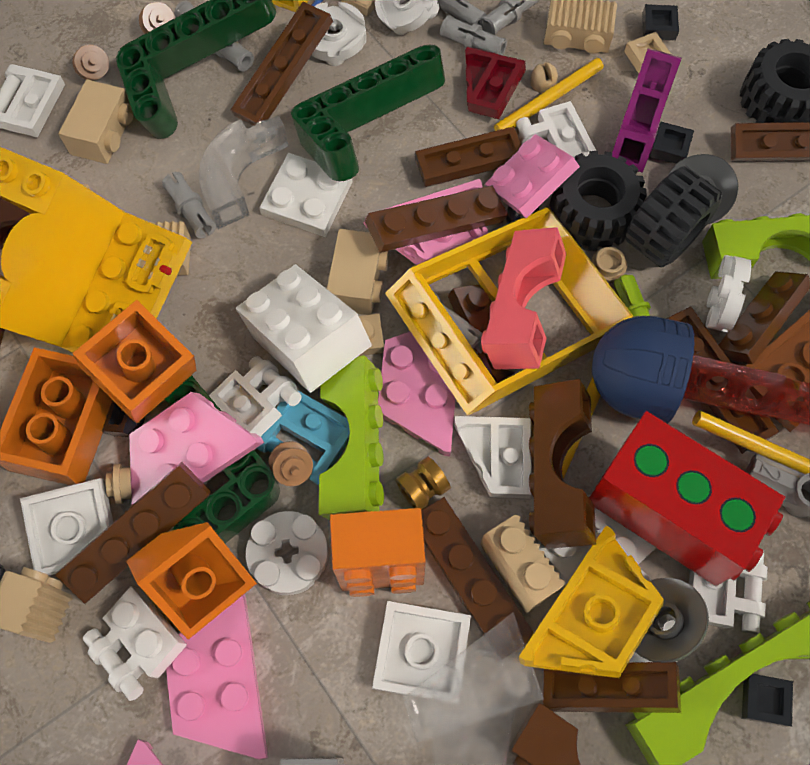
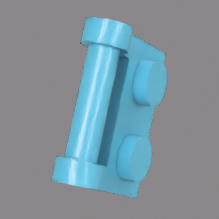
[256,390,350,485]

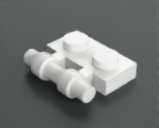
[516,101,596,158]
[209,356,302,437]
[689,552,768,634]
[83,586,187,701]

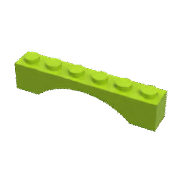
[625,601,810,765]

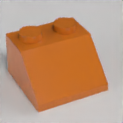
[126,522,257,640]

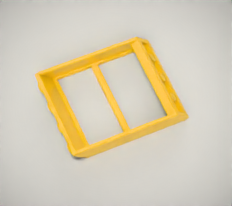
[385,207,634,415]

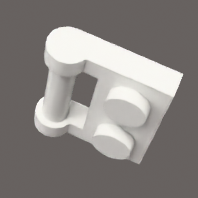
[0,64,65,138]

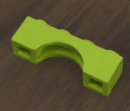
[702,213,810,279]
[319,355,384,520]

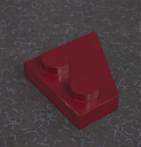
[465,47,526,120]

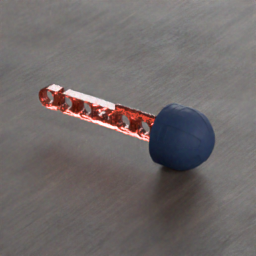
[592,316,810,425]

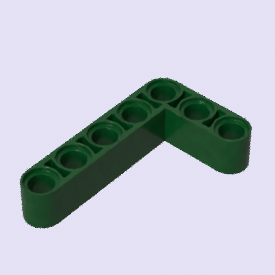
[116,0,276,139]
[291,44,446,181]
[164,375,280,544]

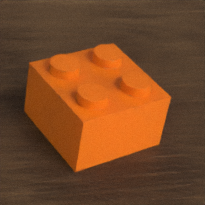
[72,300,197,424]

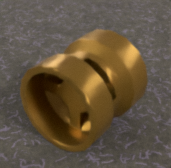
[395,456,451,510]

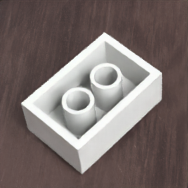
[236,264,372,393]

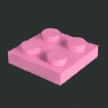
[485,134,580,218]

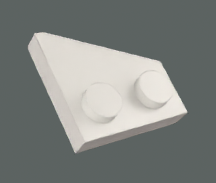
[454,416,532,499]

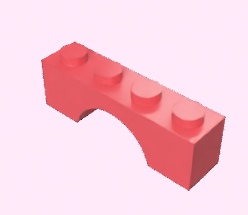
[481,227,566,369]

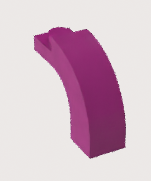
[612,48,682,173]

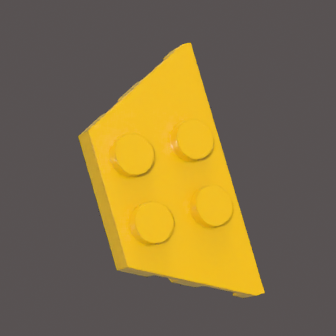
[519,526,664,678]

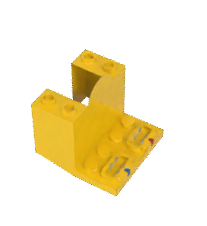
[0,147,192,353]

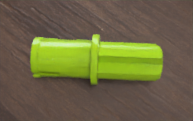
[614,274,651,317]

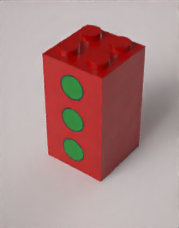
[589,411,786,586]

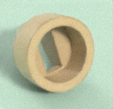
[530,62,558,93]

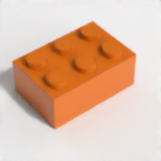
[0,347,112,486]
[330,508,426,597]

